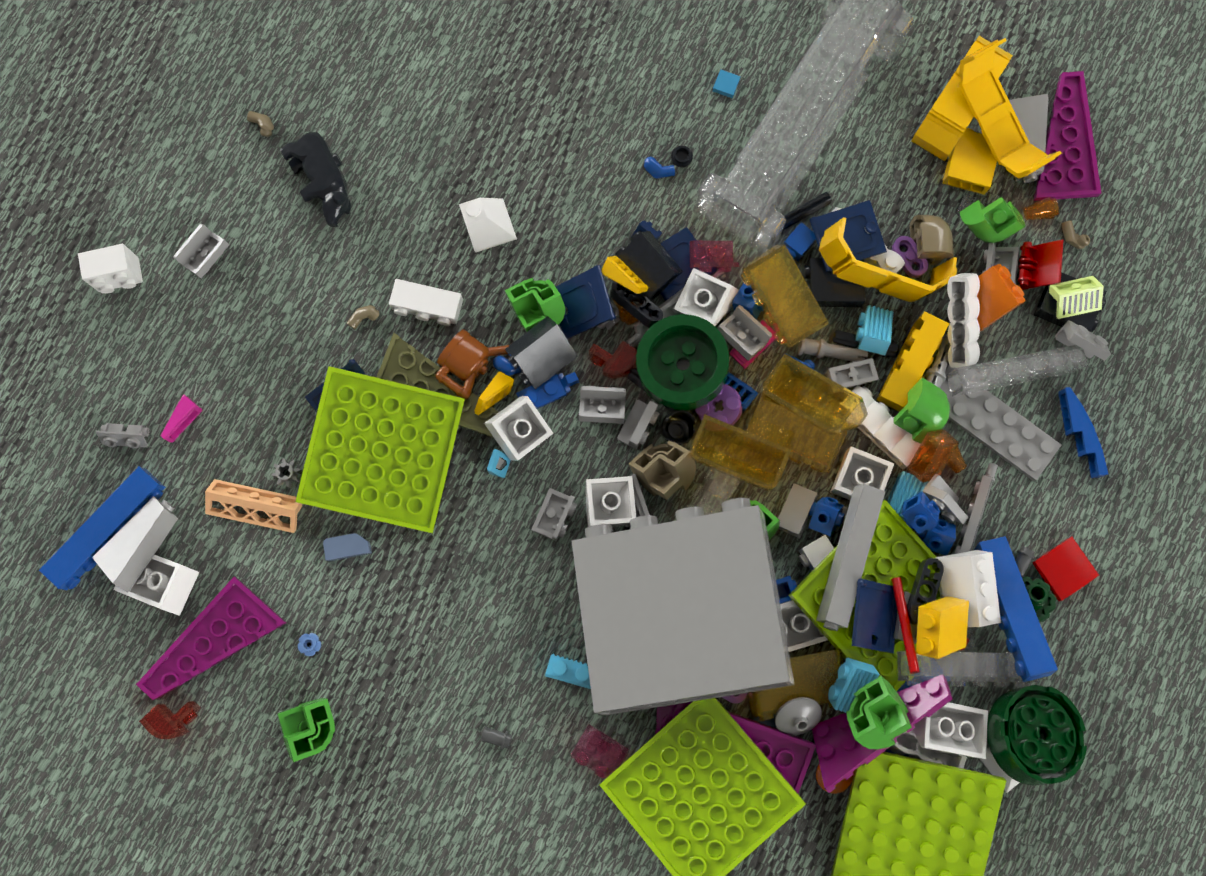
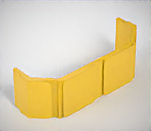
[911,36,1013,161]
[959,38,1062,178]
[819,217,957,302]

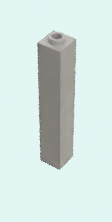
[816,483,885,631]

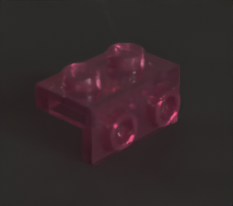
[690,240,739,272]
[570,724,629,779]

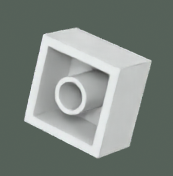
[78,244,143,293]
[484,396,553,461]
[830,447,894,500]

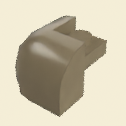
[909,215,954,265]
[629,441,696,500]

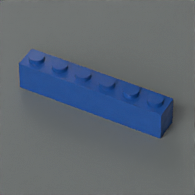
[39,466,166,590]
[973,536,1058,682]

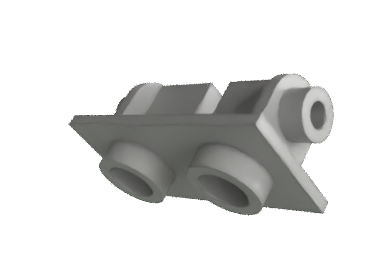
[96,423,149,448]

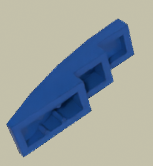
[1058,387,1108,478]

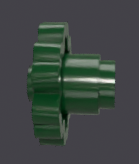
[1022,577,1056,623]

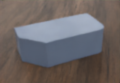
[323,533,372,562]

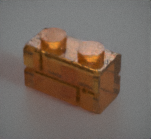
[907,429,959,483]

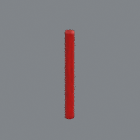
[891,577,920,674]

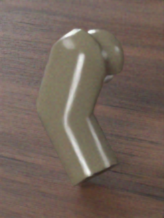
[247,111,274,137]
[1061,221,1090,249]
[346,305,379,330]

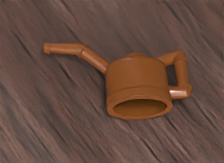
[435,329,511,399]

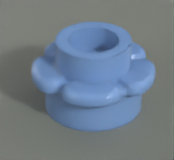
[298,633,321,656]

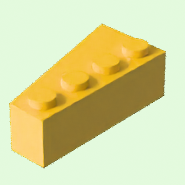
[876,311,950,412]

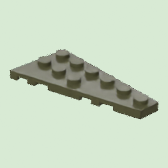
[376,333,498,438]

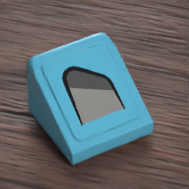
[487,449,511,478]

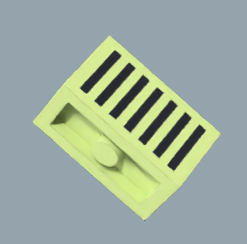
[1049,276,1104,319]

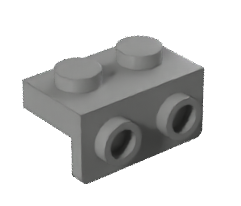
[173,224,230,279]
[982,243,1020,285]
[717,305,772,361]
[1055,320,1111,361]
[579,386,626,424]
[617,400,660,450]
[923,474,968,524]
[531,488,577,541]

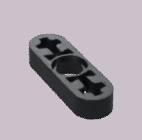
[610,281,663,328]
[907,558,944,625]

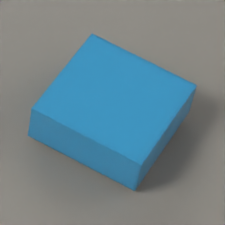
[713,69,741,98]

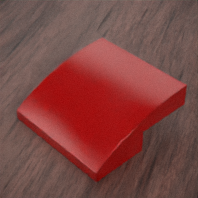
[1032,536,1099,602]

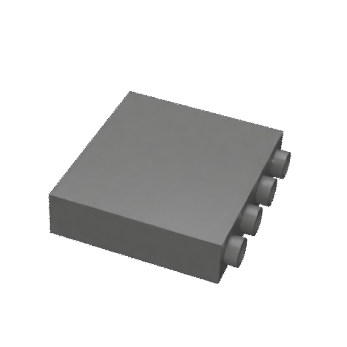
[571,498,795,715]

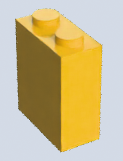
[942,128,997,195]
[916,596,969,659]

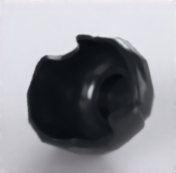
[662,410,697,445]

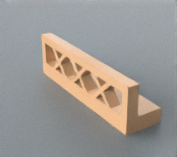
[205,479,303,533]

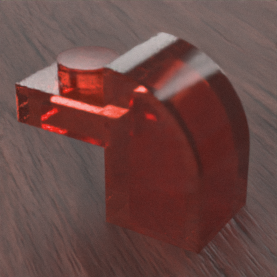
[589,341,637,379]
[139,701,201,739]

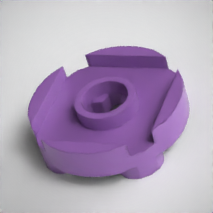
[695,384,742,429]

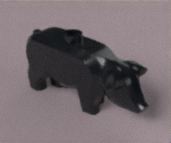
[280,132,351,227]

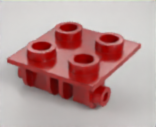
[1018,240,1063,290]

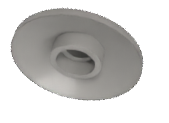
[775,697,822,735]

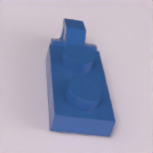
[516,372,579,409]

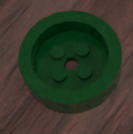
[636,314,729,410]
[987,685,1087,786]

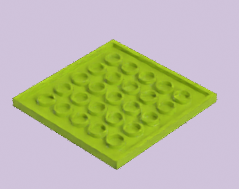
[295,366,465,533]
[788,500,940,691]
[599,698,806,876]
[831,752,1006,876]

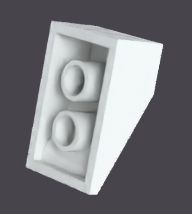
[113,555,199,616]

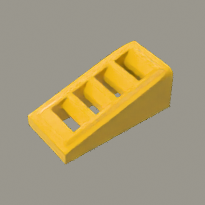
[602,256,649,294]
[475,372,514,415]

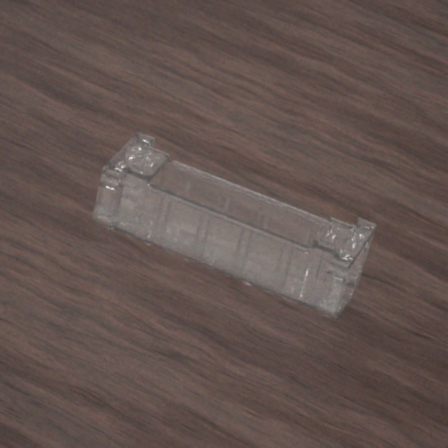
[693,0,914,257]

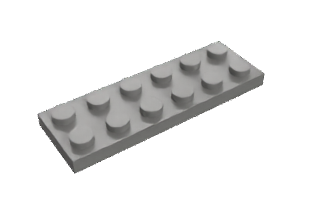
[940,365,1062,481]

